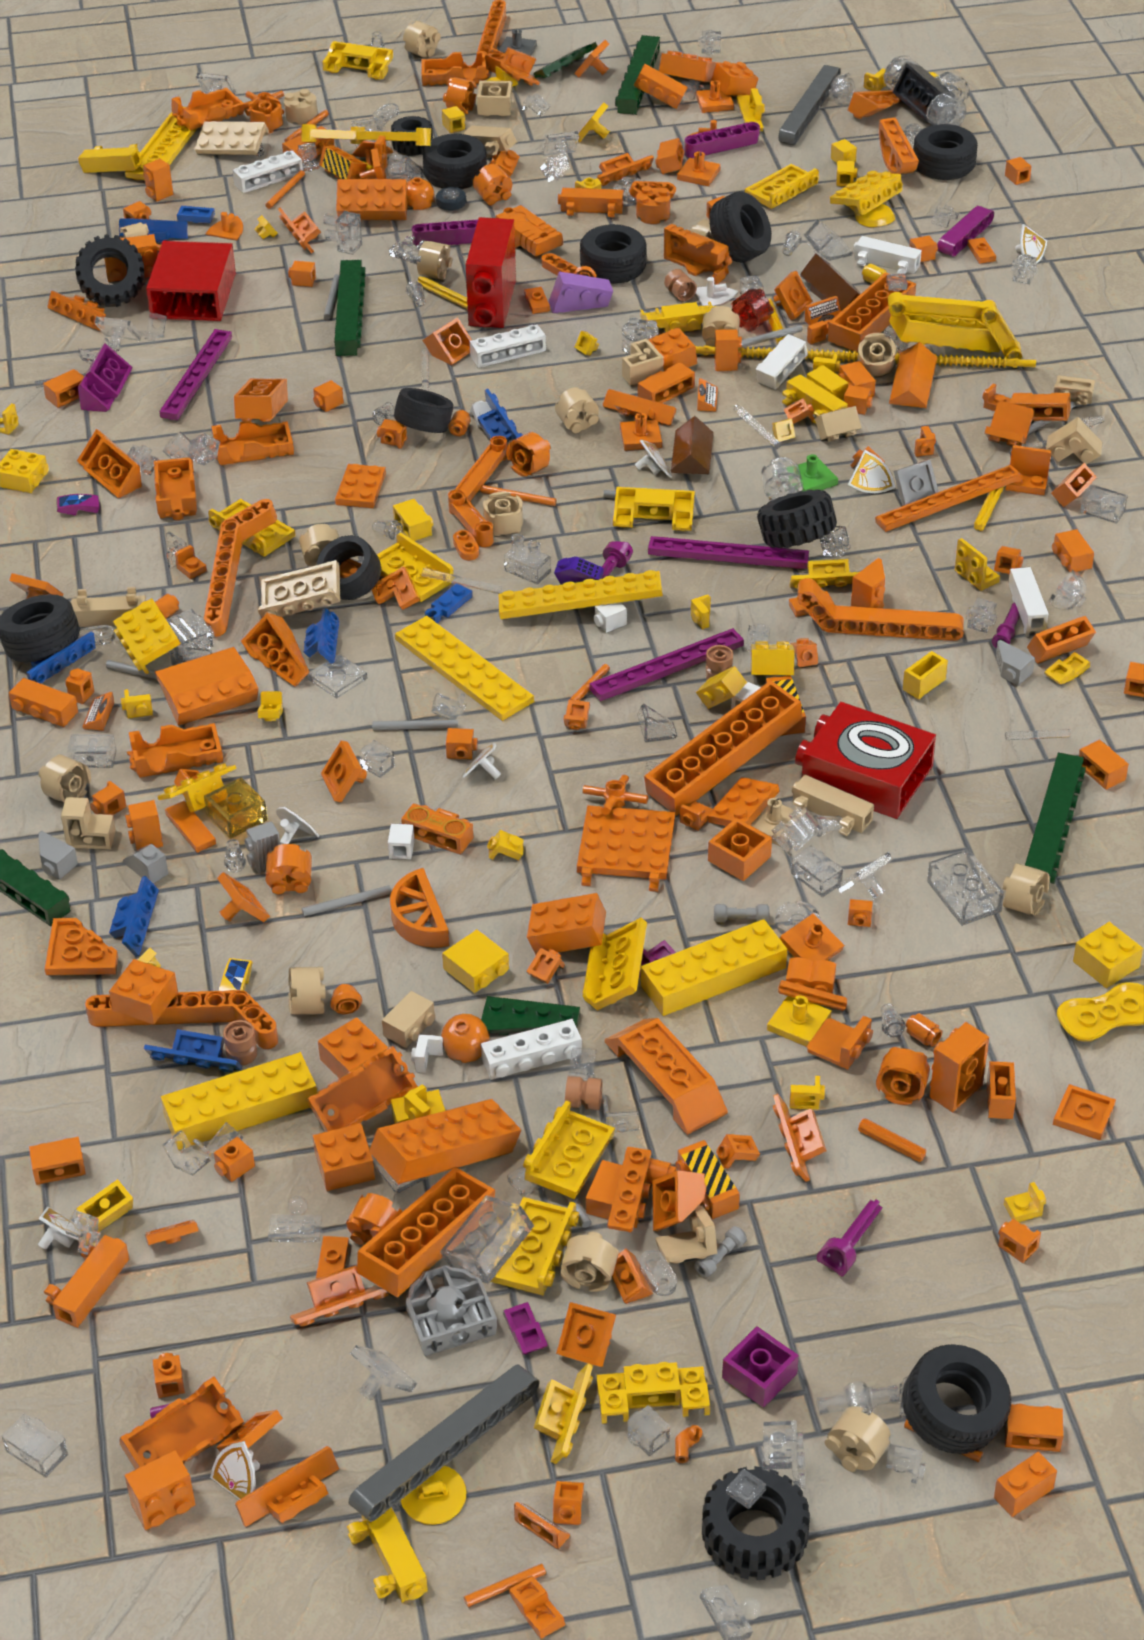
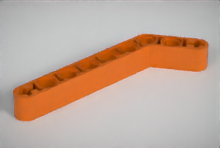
[478,0,511,76]
[204,499,277,637]
[797,578,964,641]
[85,990,278,1049]

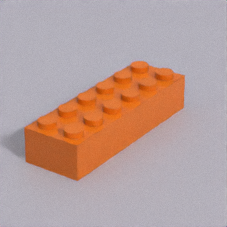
[828,272,916,352]
[369,1099,521,1184]
[357,1167,495,1298]

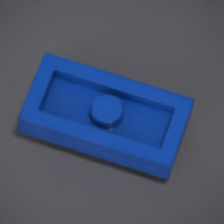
[177,206,215,223]

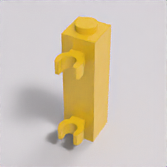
[78,144,142,173]
[782,374,847,424]
[347,1507,428,1603]

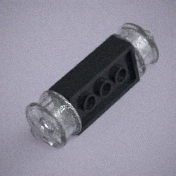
[884,55,966,126]

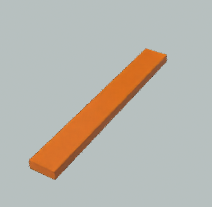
[875,465,1021,532]

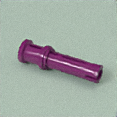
[992,602,1020,649]

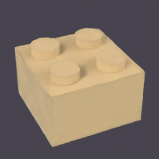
[477,81,512,116]

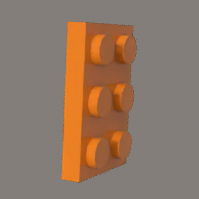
[335,464,386,508]
[707,777,780,826]

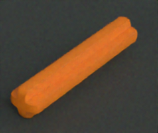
[778,980,848,1011]
[858,1118,927,1162]

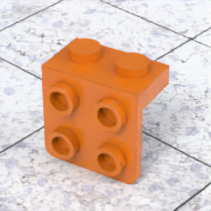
[984,401,1034,446]
[807,1016,873,1070]

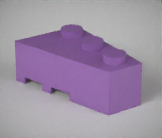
[548,271,613,313]

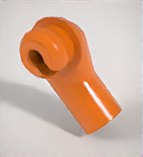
[675,1425,703,1463]

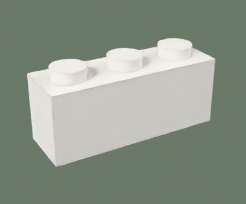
[756,334,808,390]

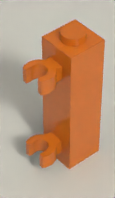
[558,187,624,217]
[44,1235,129,1328]

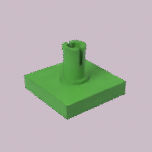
[785,454,838,491]

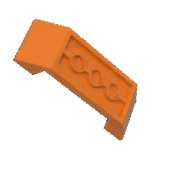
[605,1018,728,1135]

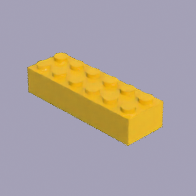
[889,304,1001,353]
[641,919,787,1016]
[161,1052,317,1150]

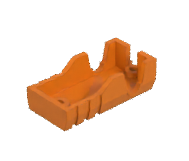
[421,51,490,86]
[171,88,245,130]
[495,205,563,257]
[664,224,732,285]
[209,421,294,465]
[154,457,197,520]
[127,723,223,778]
[306,1046,418,1132]
[119,1376,244,1469]

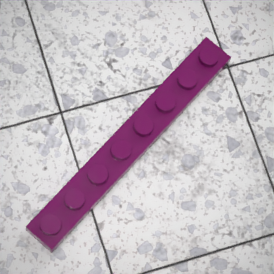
[159,329,232,420]
[648,536,809,569]
[590,628,744,702]

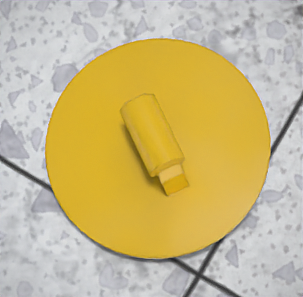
[401,1466,466,1525]

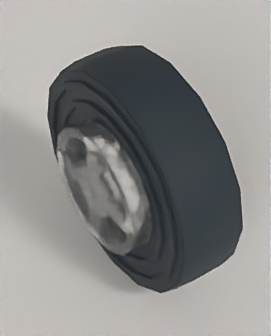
[436,187,467,211]

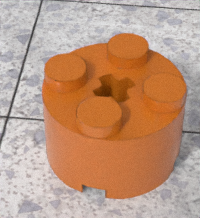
[443,77,477,114]
[249,97,283,134]
[473,164,513,206]
[636,186,671,224]
[506,432,551,476]
[265,844,312,894]
[876,1047,930,1105]
[346,1193,403,1245]

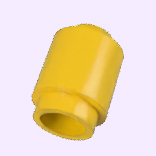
[862,263,887,284]

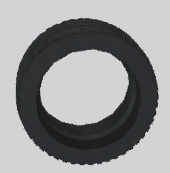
[394,388,453,433]
[316,535,382,600]

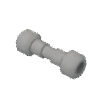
[714,904,770,922]
[695,1226,747,1277]

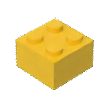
[750,641,794,675]
[1073,921,1143,989]

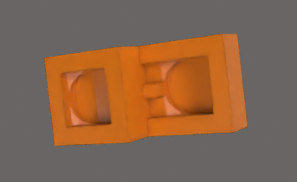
[509,1576,565,1639]

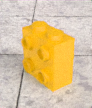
[0,449,49,493]
[442,929,509,994]

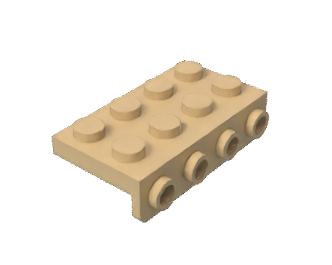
[194,121,269,155]
[258,560,340,618]

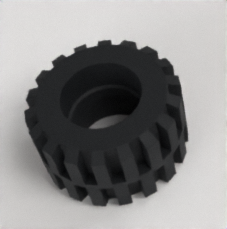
[391,116,433,155]

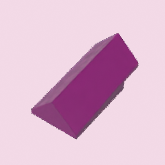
[78,343,133,412]

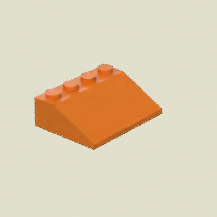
[155,647,259,726]

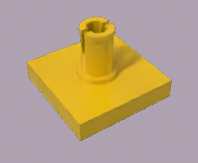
[575,102,610,143]
[767,996,831,1047]

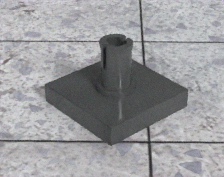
[498,29,537,56]

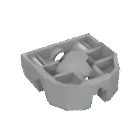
[406,1265,497,1356]

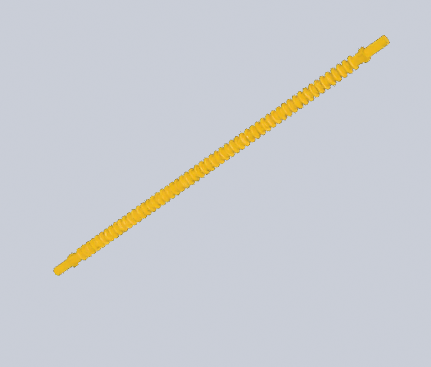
[696,345,1036,368]

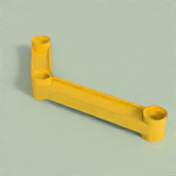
[301,124,431,146]
[888,292,1022,359]

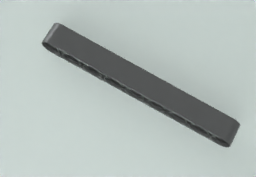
[778,65,841,145]
[348,1364,540,1522]

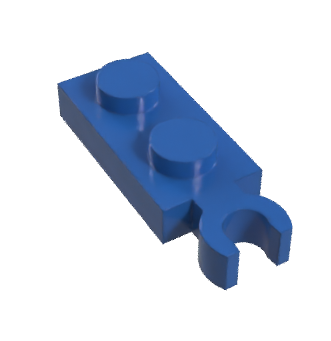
[425,583,473,623]

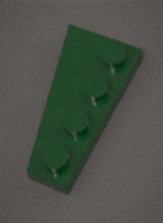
[533,42,598,79]
[481,996,580,1036]

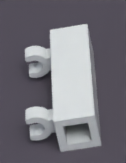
[853,236,922,276]
[1009,567,1049,637]

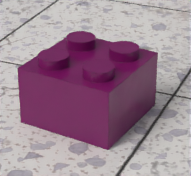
[722,1326,799,1408]

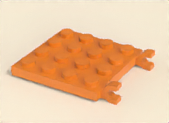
[577,805,675,892]

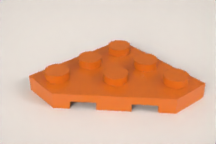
[45,918,118,975]

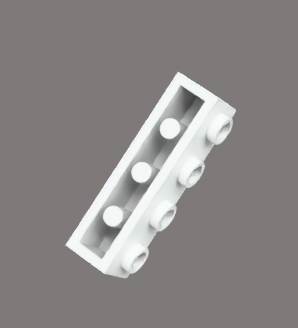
[232,151,303,193]
[470,324,546,368]
[481,1019,582,1080]

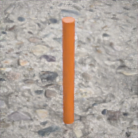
[284,110,329,142]
[265,170,305,209]
[480,485,557,506]

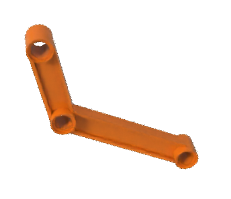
[448,436,507,547]

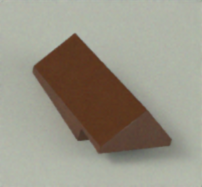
[800,253,861,311]
[671,416,713,475]

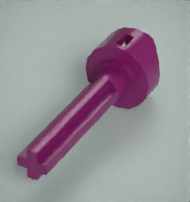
[601,541,633,579]
[816,1199,883,1277]

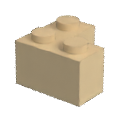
[622,339,664,386]
[1046,417,1102,465]
[61,797,116,849]

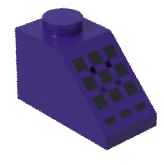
[554,556,604,585]

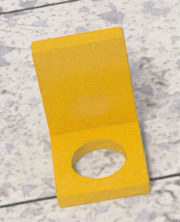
[0,403,19,435]

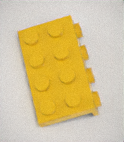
[745,164,819,209]
[829,170,903,215]
[208,498,296,557]
[377,533,454,602]
[113,598,181,675]
[582,917,647,1011]
[523,1100,615,1199]
[489,1197,579,1296]

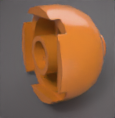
[407,177,435,210]
[441,1013,490,1063]

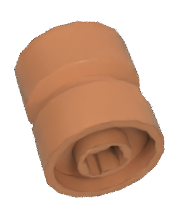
[664,269,697,301]
[705,645,733,680]
[223,1020,257,1066]
[565,1076,603,1110]

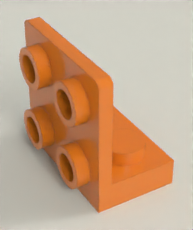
[500,47,540,86]
[1006,445,1051,496]

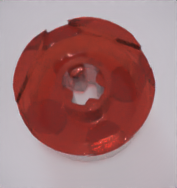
[731,288,774,332]

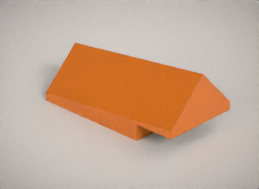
[889,342,937,408]
[77,429,142,498]

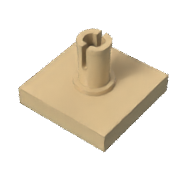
[751,798,804,846]

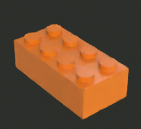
[336,179,408,220]
[234,378,288,422]

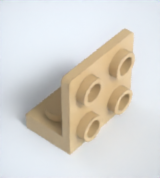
[655,1205,717,1264]

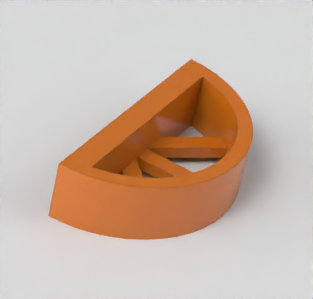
[879,117,919,175]
[390,868,449,948]

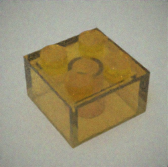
[204,777,268,839]

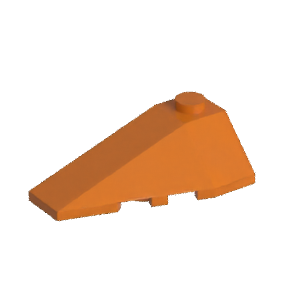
[847,90,902,119]
[241,613,309,686]

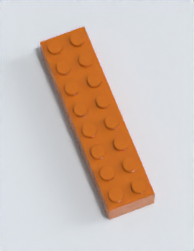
[644,680,802,816]

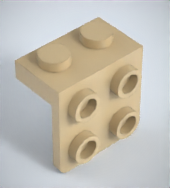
[1054,375,1095,405]

